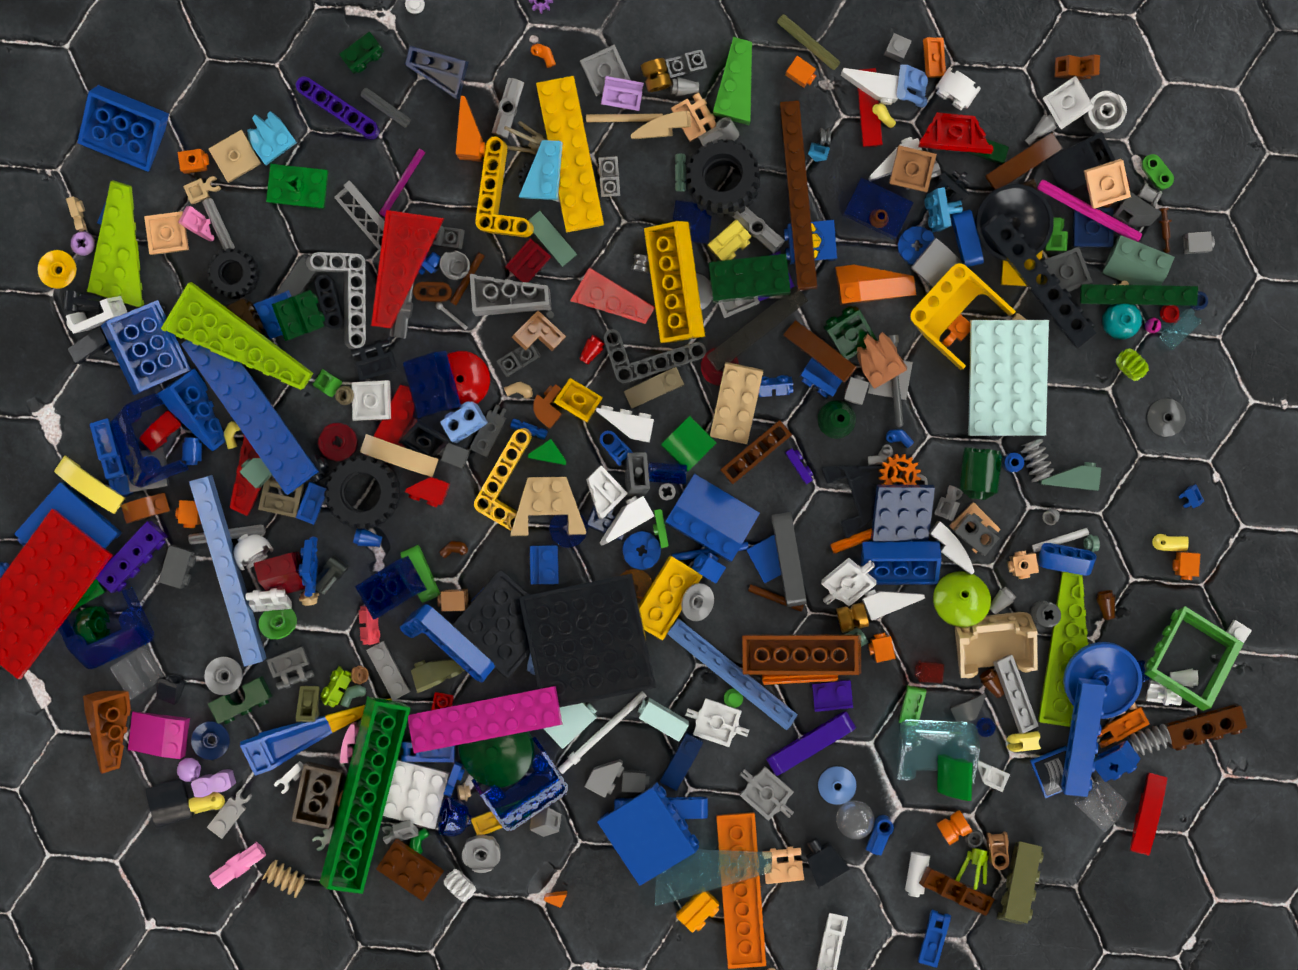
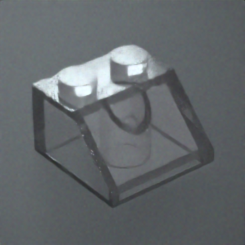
[1073,775,1127,833]

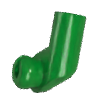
[409,827,430,854]

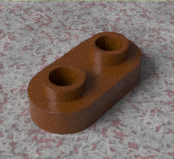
[413,282,452,302]

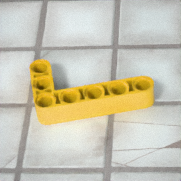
[476,137,534,237]
[474,428,532,531]

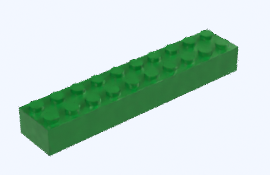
[320,696,410,894]

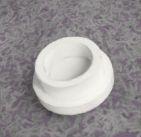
[405,0,425,14]

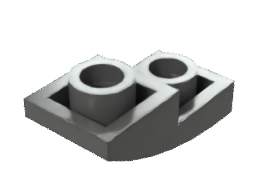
[665,49,708,79]
[432,226,465,249]
[497,343,541,377]

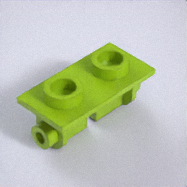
[321,666,352,707]

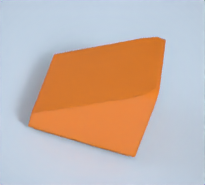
[544,891,568,908]

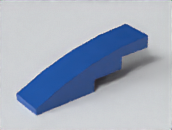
[90,418,133,497]

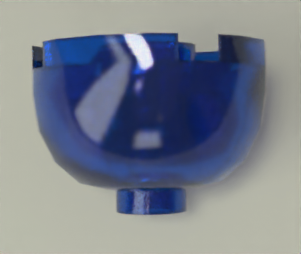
[438,797,472,837]

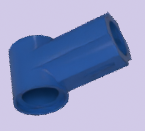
[865,815,894,856]

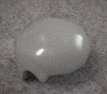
[440,250,470,280]

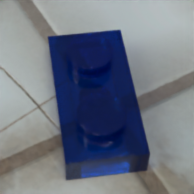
[648,462,687,484]

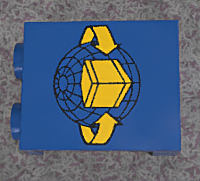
[784,220,837,264]

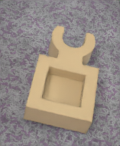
[183,176,221,205]
[66,196,87,232]

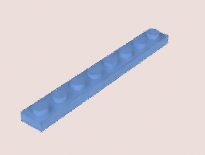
[667,619,798,730]

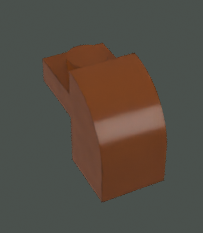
[1055,54,1100,80]
[533,384,562,429]
[121,493,170,524]

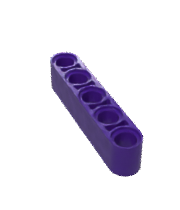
[296,77,380,139]
[766,711,856,776]

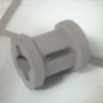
[1137,183,1162,207]
[659,483,676,500]

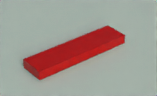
[858,68,883,147]

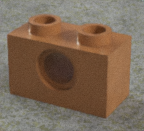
[438,589,468,611]

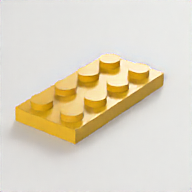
[639,555,702,641]

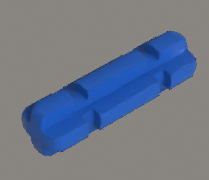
[510,419,548,440]

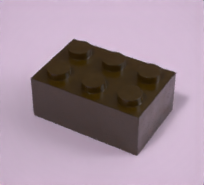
[292,762,345,829]

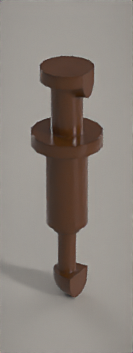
[1158,207,1172,253]

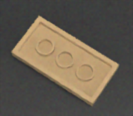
[710,362,763,444]

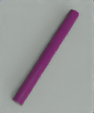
[379,148,426,217]

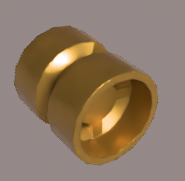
[641,58,672,92]
[836,602,869,633]

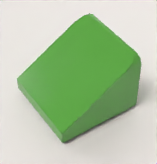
[312,369,342,397]

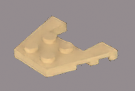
[510,477,586,536]

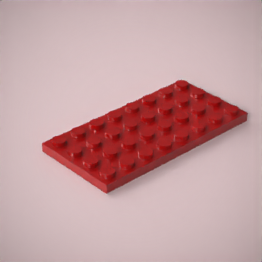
[0,509,113,679]

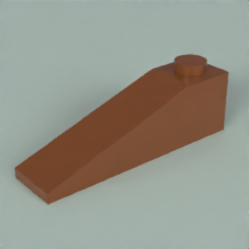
[83,691,131,774]

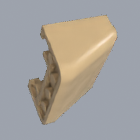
[955,612,1038,678]

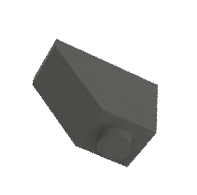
[625,452,650,497]

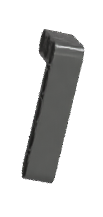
[604,329,706,384]

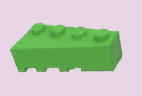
[713,37,752,125]

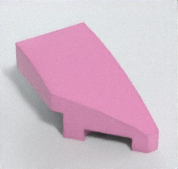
[178,206,214,242]

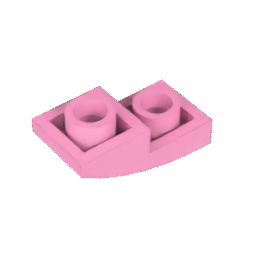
[340,722,359,763]

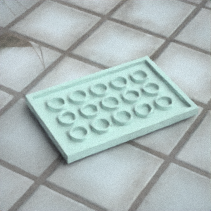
[968,320,1049,436]

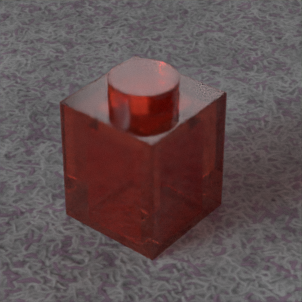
[915,661,944,684]

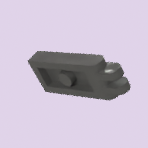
[470,405,507,458]

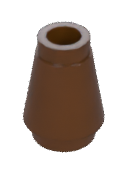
[869,209,889,228]
[1096,590,1115,620]
[980,669,1005,698]

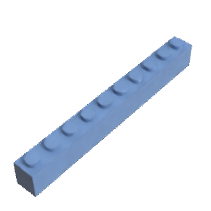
[189,475,267,667]

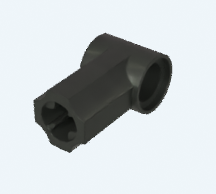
[316,555,349,595]

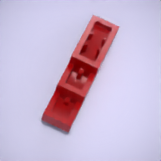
[1130,773,1167,856]

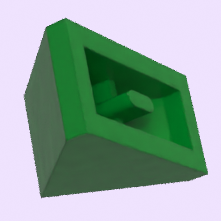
[528,439,567,465]

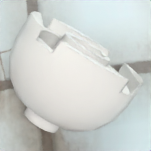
[233,534,273,570]

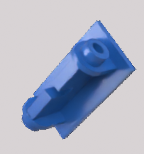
[758,375,793,397]

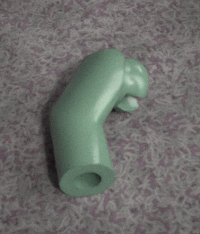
[340,685,366,707]

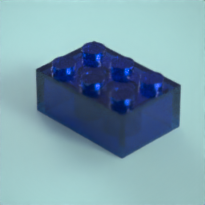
[843,178,914,240]
[403,351,461,418]
[355,556,427,620]

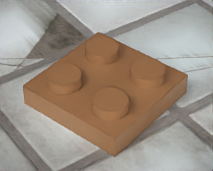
[889,145,937,193]

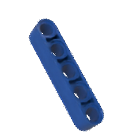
[614,797,708,819]

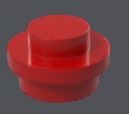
[1160,305,1180,323]

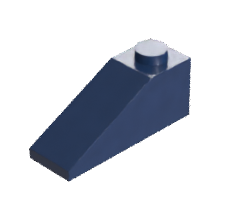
[660,731,703,791]

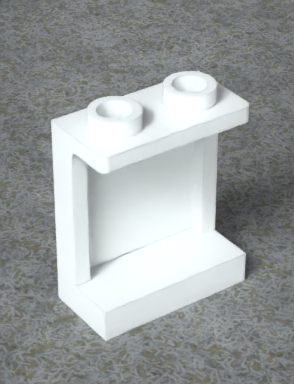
[66,296,127,334]

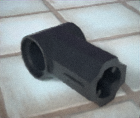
[62,290,103,314]

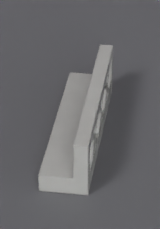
[334,180,385,252]

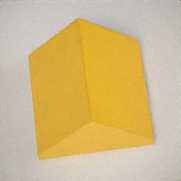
[554,378,603,423]

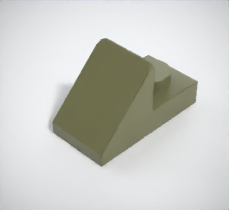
[296,686,320,722]

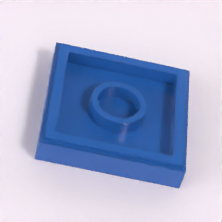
[747,535,781,583]

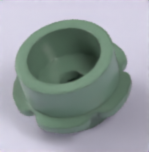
[1083,534,1100,552]

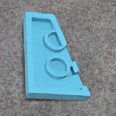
[519,140,563,200]

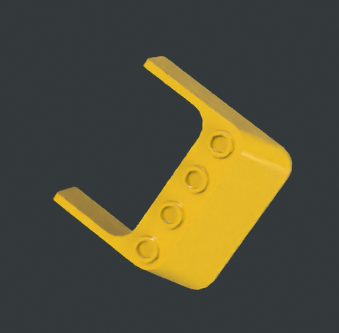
[910,263,1016,370]

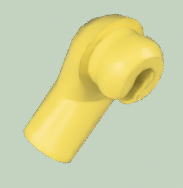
[872,103,896,128]
[224,421,241,449]

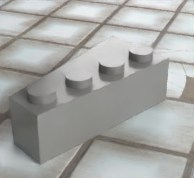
[470,274,551,316]

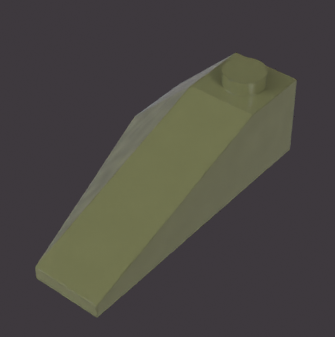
[411,659,465,693]

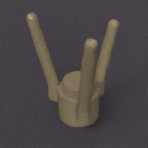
[504,121,547,155]

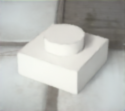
[1226,620,1252,643]

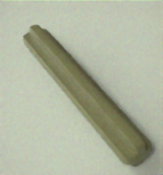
[777,14,840,70]

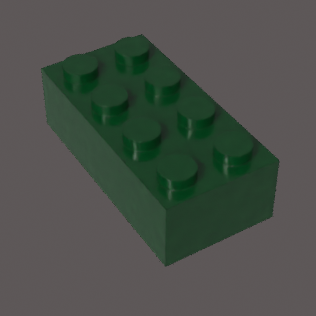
[709,254,791,303]

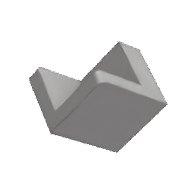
[530,807,562,837]

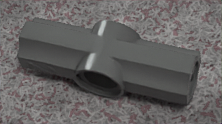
[390,282,415,339]

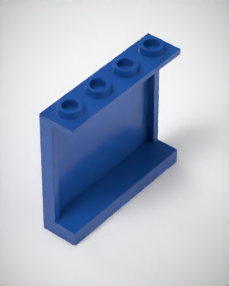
[14,482,122,549]
[597,782,699,886]

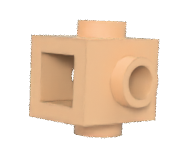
[1008,551,1039,579]

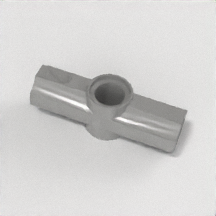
[492,78,524,139]
[732,206,785,253]

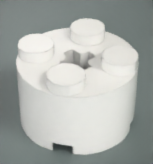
[936,67,981,110]
[1084,91,1127,133]

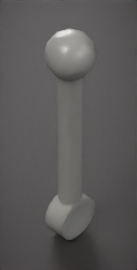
[436,302,468,330]

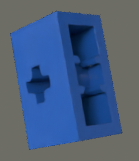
[1094,740,1141,782]

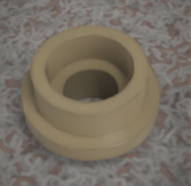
[335,386,354,405]

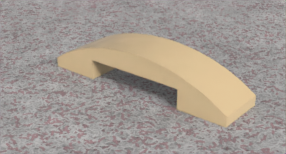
[360,434,439,477]

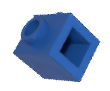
[692,552,726,583]

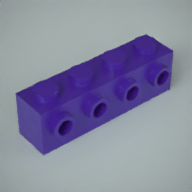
[96,521,168,593]

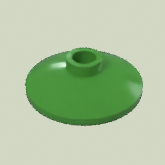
[259,609,297,639]

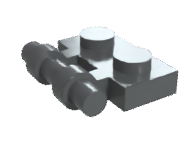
[266,646,315,690]

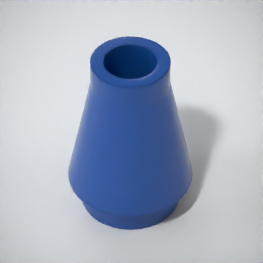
[353,528,382,548]

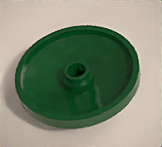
[459,731,534,787]

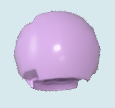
[71,231,95,256]
[177,758,201,782]

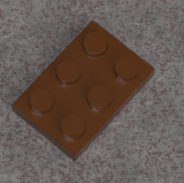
[376,839,444,901]

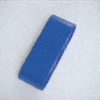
[951,210,984,267]
[1037,543,1097,576]

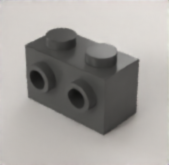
[158,545,196,589]

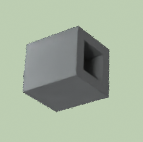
[439,443,471,469]
[622,770,650,793]

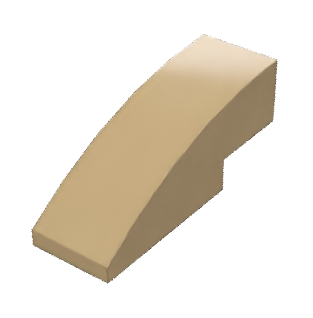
[631,111,691,139]

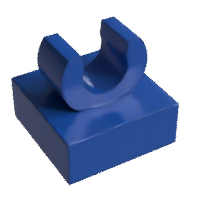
[1179,484,1204,508]

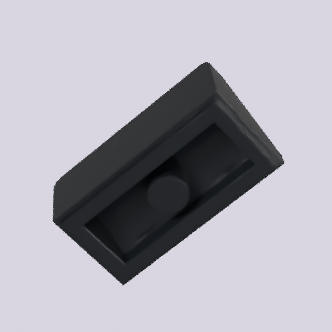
[68,327,109,365]

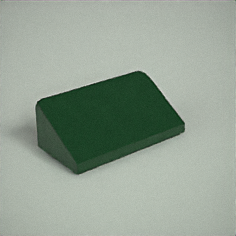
[966,139,1009,165]

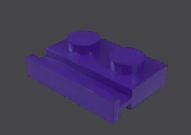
[812,680,853,712]

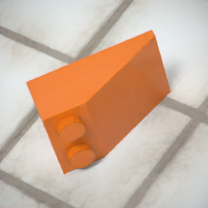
[456,96,486,162]

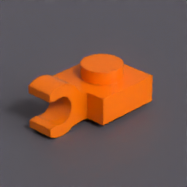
[942,314,970,347]

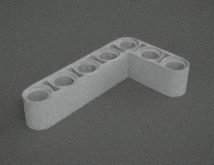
[306,252,366,349]

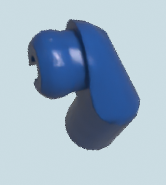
[886,429,914,449]

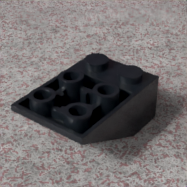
[1046,132,1115,193]

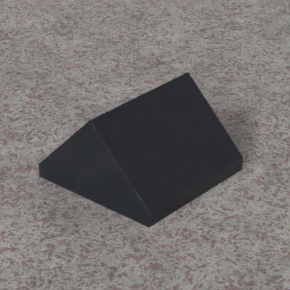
[398,416,450,457]

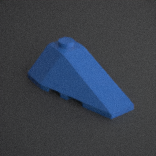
[157,368,225,451]

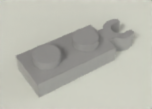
[207,788,252,839]

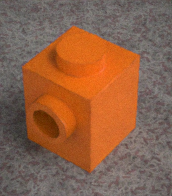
[785,56,816,88]
[178,149,209,174]
[175,500,201,528]
[1173,552,1200,580]
[868,632,896,663]

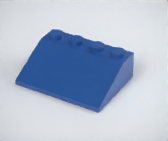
[77,85,169,172]
[101,300,191,395]
[665,474,760,562]

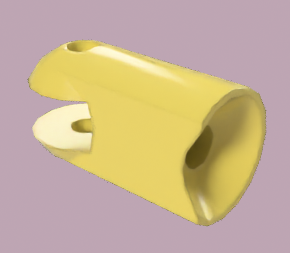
[1152,534,1189,551]
[1006,731,1041,752]
[189,792,225,814]

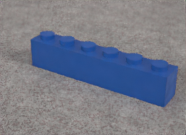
[1061,678,1107,797]

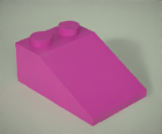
[128,711,190,759]

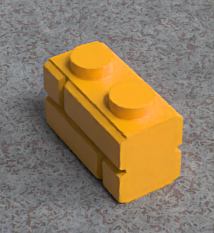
[676,886,719,933]

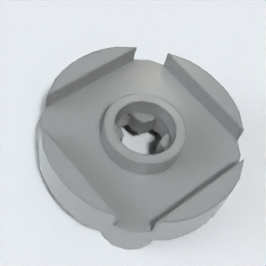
[462,835,501,873]

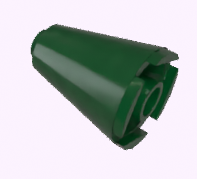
[817,400,856,439]

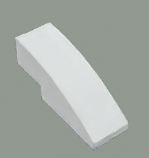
[929,521,974,575]

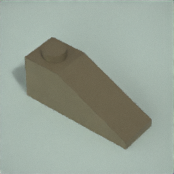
[624,367,684,409]

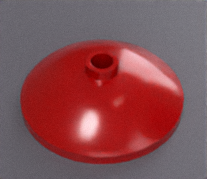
[433,351,490,408]

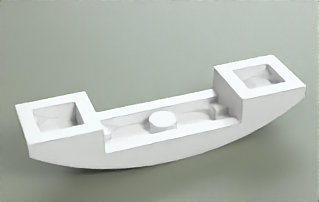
[816,913,848,970]

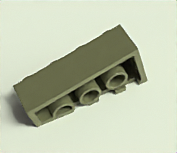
[997,841,1044,924]

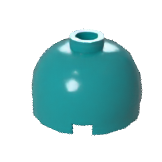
[1102,304,1142,340]

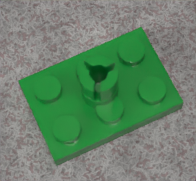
[266,164,329,209]

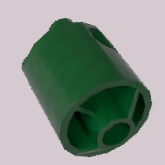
[959,447,1002,500]

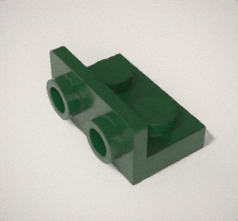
[339,31,384,74]

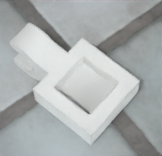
[274,761,303,794]

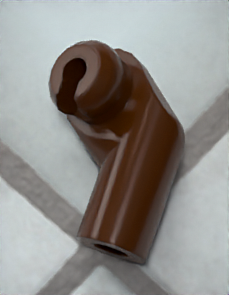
[439,541,468,559]

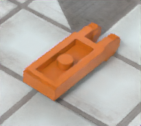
[1098,706,1150,748]

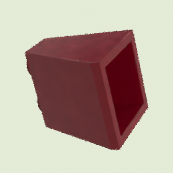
[253,551,305,594]

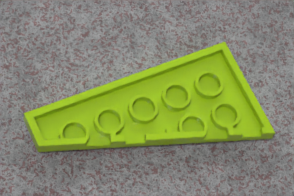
[87,181,144,308]

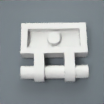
[245,588,292,612]

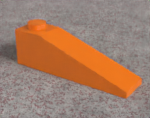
[835,265,916,305]

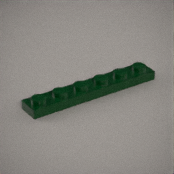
[1080,284,1198,306]

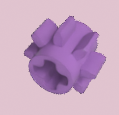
[529,0,553,14]

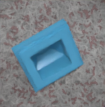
[808,143,830,162]

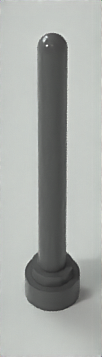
[888,335,904,427]

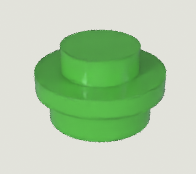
[724,689,743,708]

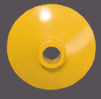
[38,250,77,289]

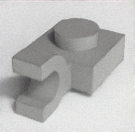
[934,485,963,521]
[382,820,418,844]

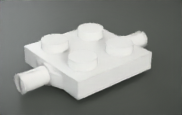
[821,558,876,606]
[685,698,749,747]

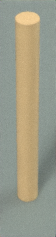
[586,114,663,122]

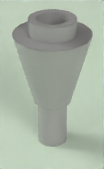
[1025,114,1057,146]

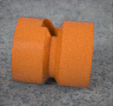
[937,810,973,846]

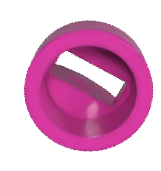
[1145,318,1161,333]

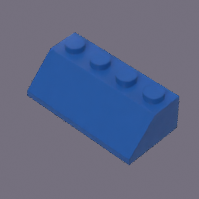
[861,541,942,585]

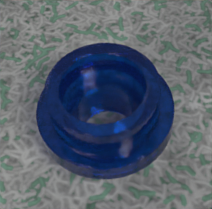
[976,718,996,737]

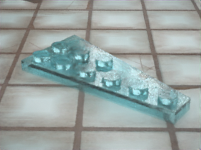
[655,849,772,906]

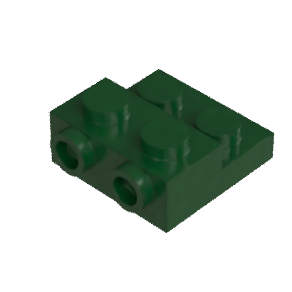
[271,290,325,341]
[823,306,878,360]

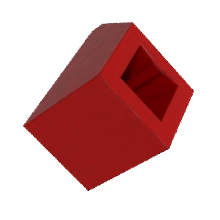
[405,477,451,507]

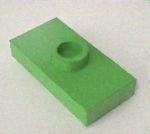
[653,509,669,548]
[899,685,926,727]

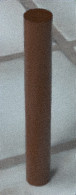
[450,252,485,306]
[748,584,804,612]

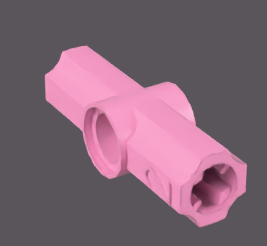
[209,842,266,889]

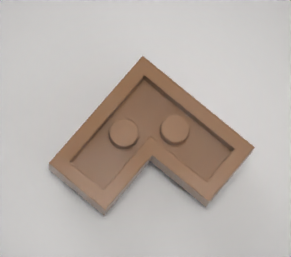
[512,311,566,351]

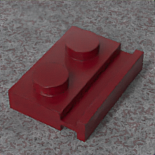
[505,238,552,283]

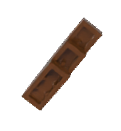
[985,133,1063,190]
[783,320,857,383]
[919,866,995,916]

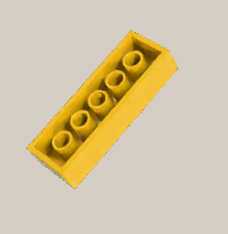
[644,221,705,343]

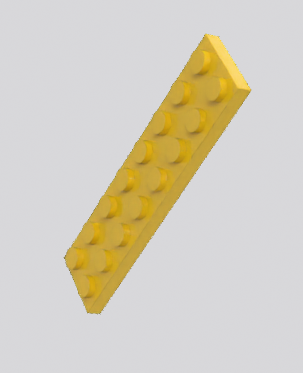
[536,76,604,233]

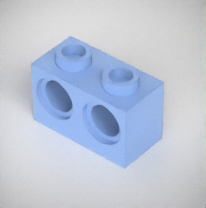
[440,401,488,443]

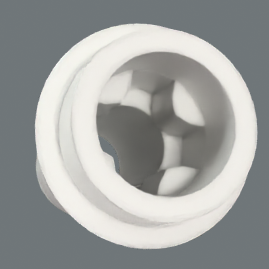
[1169,668,1198,688]

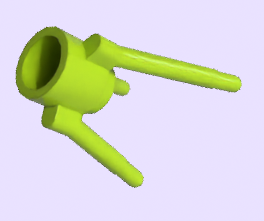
[956,848,989,890]

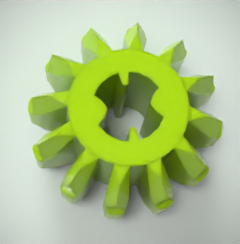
[1116,348,1149,381]

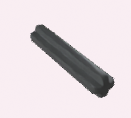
[360,88,411,128]

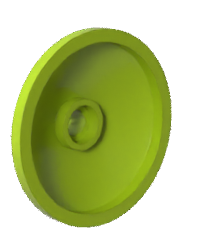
[933,571,991,627]

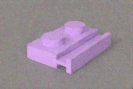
[601,76,644,111]

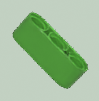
[400,545,440,603]

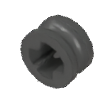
[820,127,831,145]

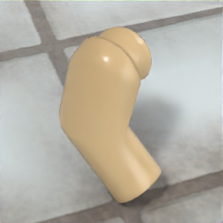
[504,382,533,399]

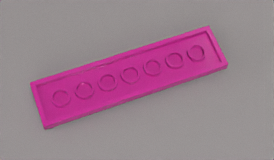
[408,686,563,753]

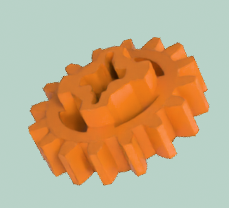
[878,454,921,485]

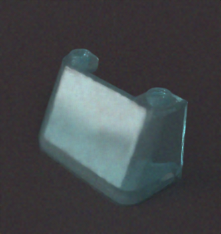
[897,720,980,783]

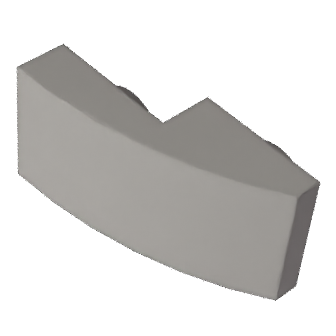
[598,156,620,197]

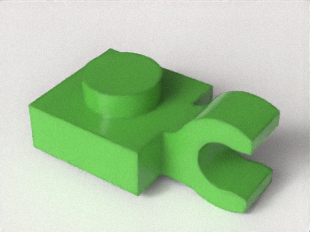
[1046,218,1068,251]

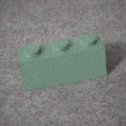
[1102,235,1175,286]

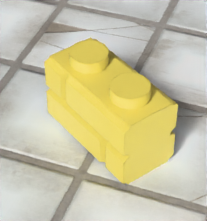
[707,219,752,261]

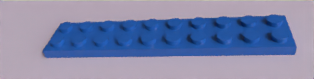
[181,340,319,495]

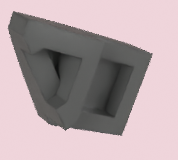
[950,693,987,726]

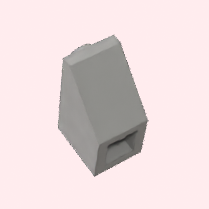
[585,759,624,798]

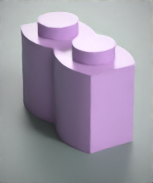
[191,769,236,797]

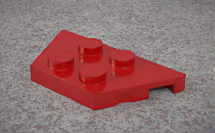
[918,112,993,154]

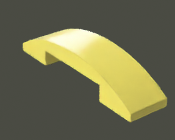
[54,455,125,514]

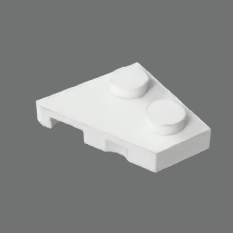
[586,466,628,519]

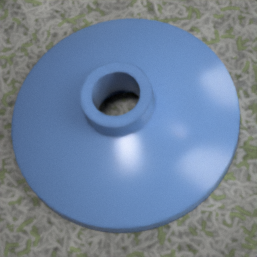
[818,766,856,805]

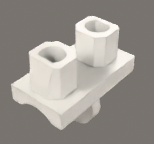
[1146,681,1182,706]

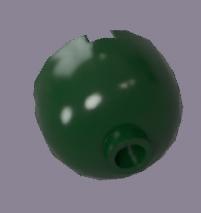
[73,606,110,645]

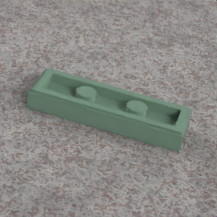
[526,211,577,267]

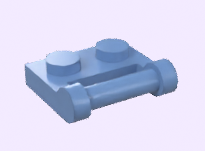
[897,65,928,108]

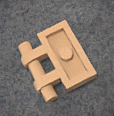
[671,93,717,142]
[762,846,804,884]

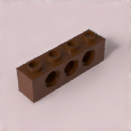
[720,420,792,484]
[1164,704,1248,751]

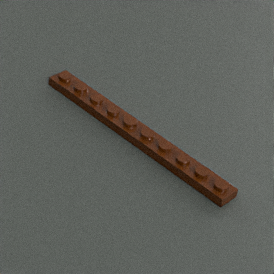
[780,100,817,290]

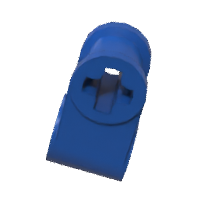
[600,430,633,466]

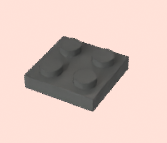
[1044,247,1093,295]

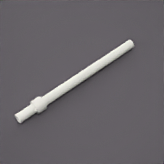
[558,691,647,774]

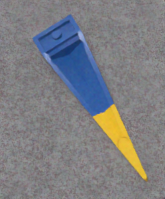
[240,698,392,776]

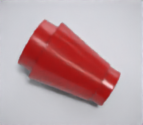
[579,335,605,365]

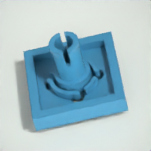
[924,187,963,233]

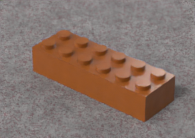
[742,635,861,675]

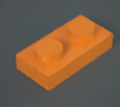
[923,37,946,78]

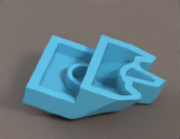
[247,111,297,165]

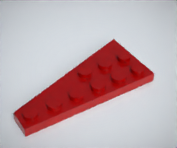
[371,210,444,328]

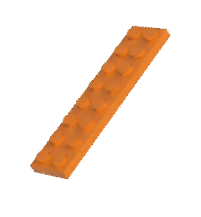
[716,812,766,969]

